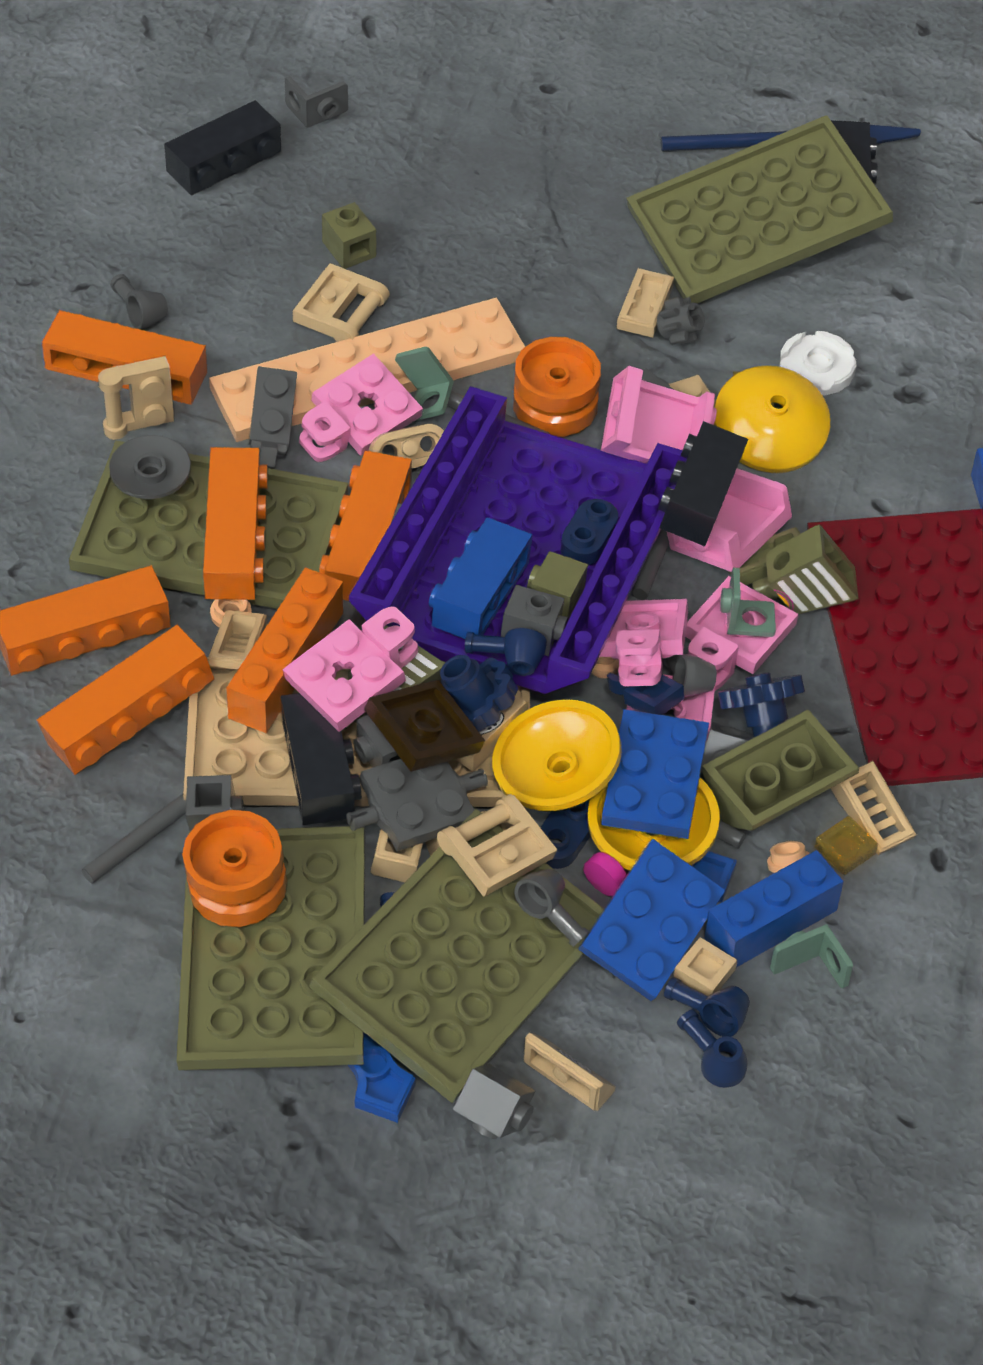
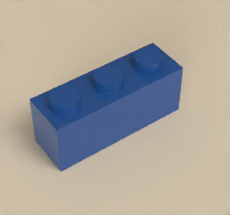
[429,517,533,639]
[704,850,844,967]

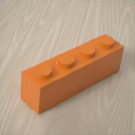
[42,310,207,405]
[203,447,268,600]
[319,450,412,601]
[0,565,171,676]
[226,567,343,734]
[36,625,215,775]

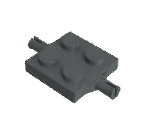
[346,759,488,852]

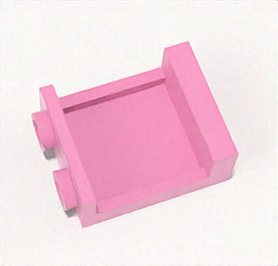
[601,366,717,464]
[667,468,792,572]

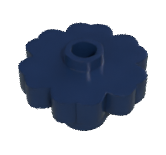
[440,655,518,732]
[718,672,805,737]

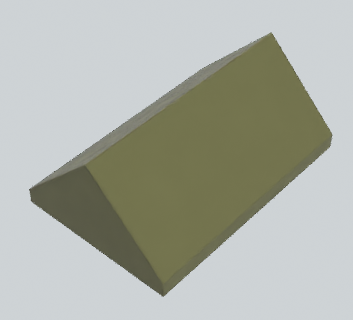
[702,710,859,831]

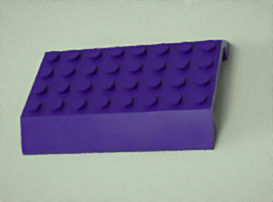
[349,386,687,694]

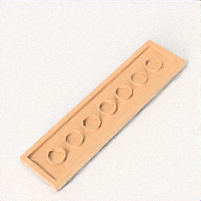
[209,297,525,442]

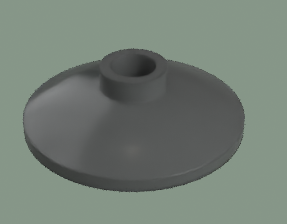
[109,435,191,499]

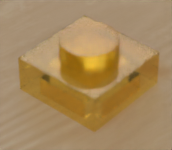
[815,816,878,876]

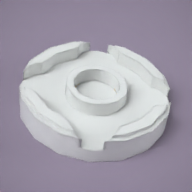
[779,331,856,396]

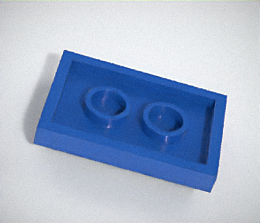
[601,709,709,839]
[578,839,726,1001]

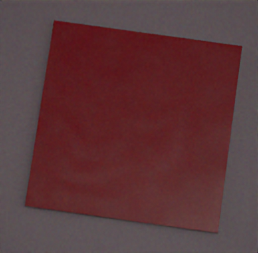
[807,509,983,786]

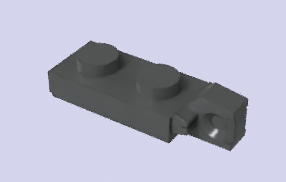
[248,366,297,469]

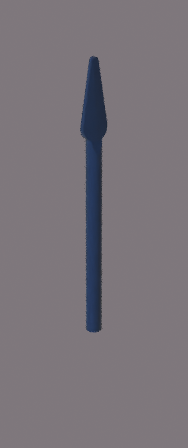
[661,125,921,151]

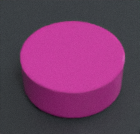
[583,852,626,897]

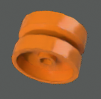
[513,337,601,437]
[182,810,287,927]

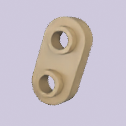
[369,424,444,468]

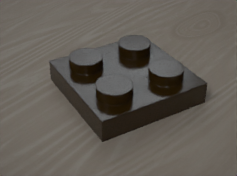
[364,680,485,772]

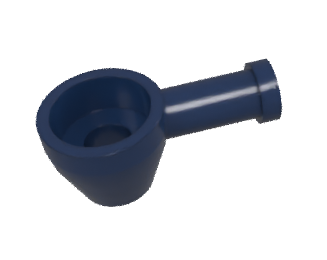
[465,628,547,676]
[664,977,750,1037]
[677,1009,748,1088]

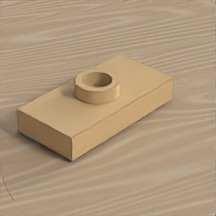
[616,268,674,338]

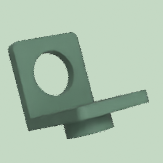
[395,347,454,421]
[720,567,776,637]
[770,924,853,988]

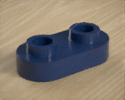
[560,499,618,565]
[540,799,591,869]

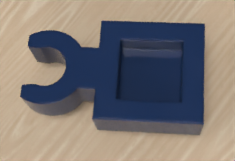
[607,672,685,715]

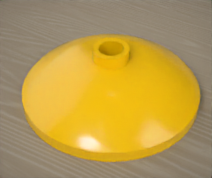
[714,366,831,473]
[492,700,622,811]
[588,778,720,870]

